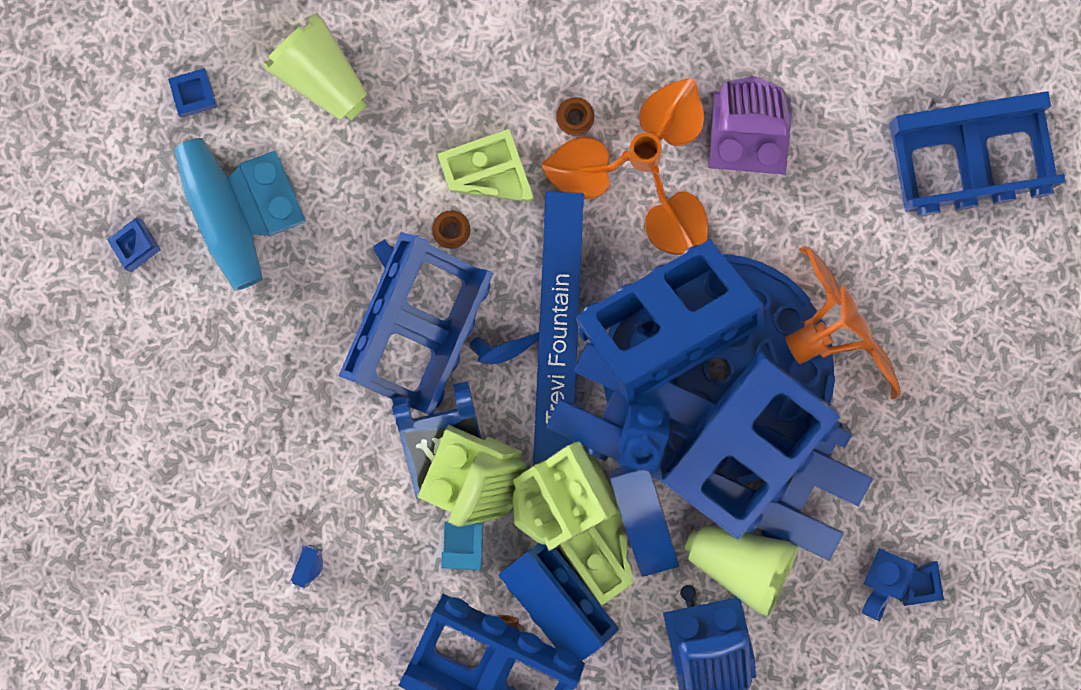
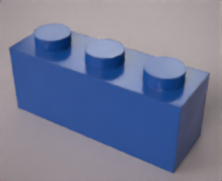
[499,543,619,661]

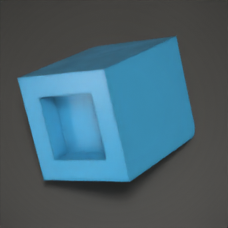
[441,520,484,570]

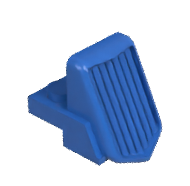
[663,597,757,690]

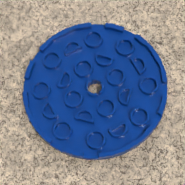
[603,254,835,484]

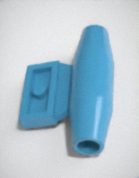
[174,138,305,291]

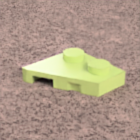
[437,129,534,202]
[558,507,633,606]

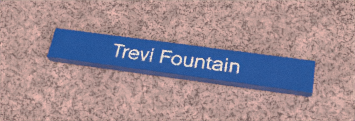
[533,191,584,466]

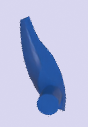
[470,332,539,365]

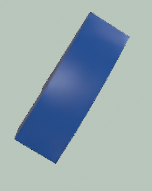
[610,466,679,577]

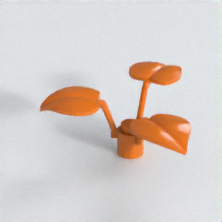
[542,78,708,255]
[785,246,901,399]

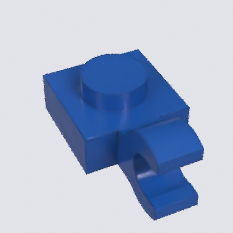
[862,548,917,622]

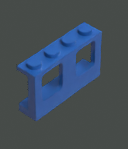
[889,91,1066,217]
[339,232,494,415]
[576,239,764,405]
[661,350,841,540]
[398,593,586,690]

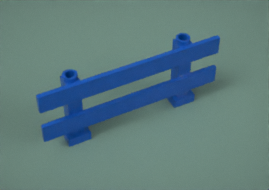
[546,326,873,561]

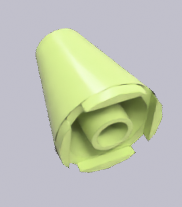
[262,13,368,121]
[684,525,799,617]

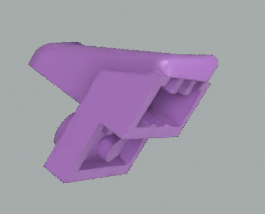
[708,76,792,175]

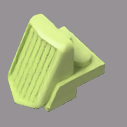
[417,425,528,526]
[512,441,618,550]

